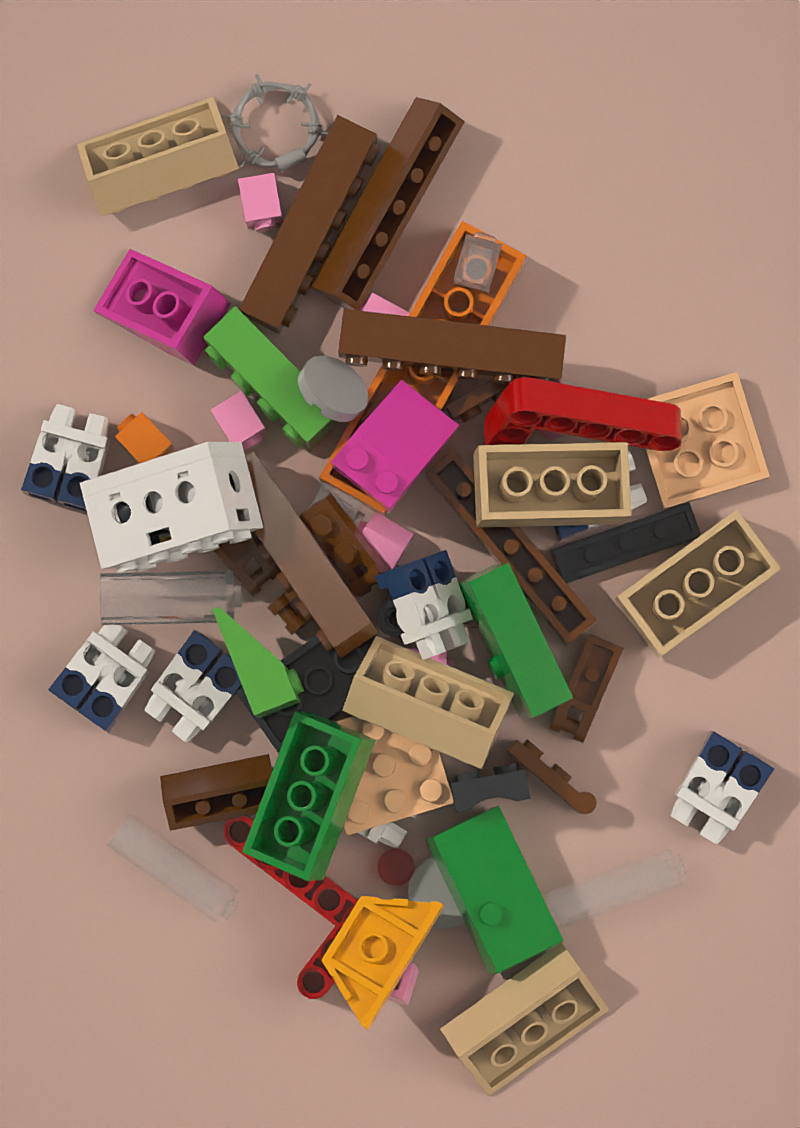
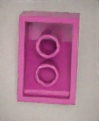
[93,249,231,366]
[331,380,459,513]

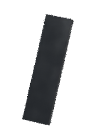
[550,502,701,584]

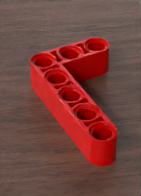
[484,377,682,451]
[224,815,359,999]

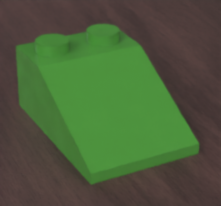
[212,607,304,719]

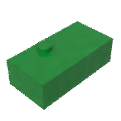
[458,563,573,718]
[242,711,376,881]
[425,805,564,974]

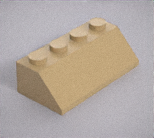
[77,97,239,216]
[342,636,514,769]
[440,942,609,1096]

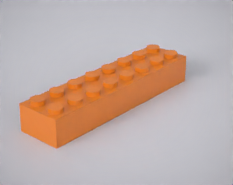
[319,220,527,517]

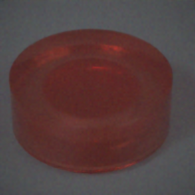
[378,848,415,886]

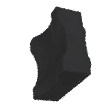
[451,763,531,813]

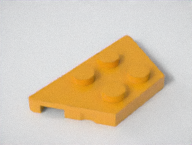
[322,896,444,1031]

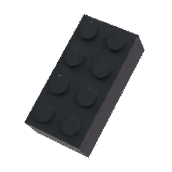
[236,634,379,753]

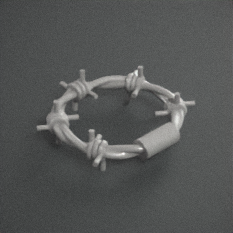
[221,74,328,172]

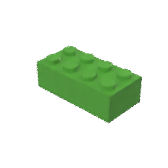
[203,306,339,451]

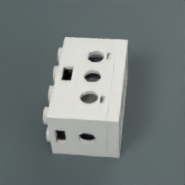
[80,442,263,574]

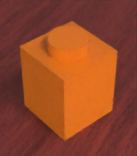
[115,412,174,464]

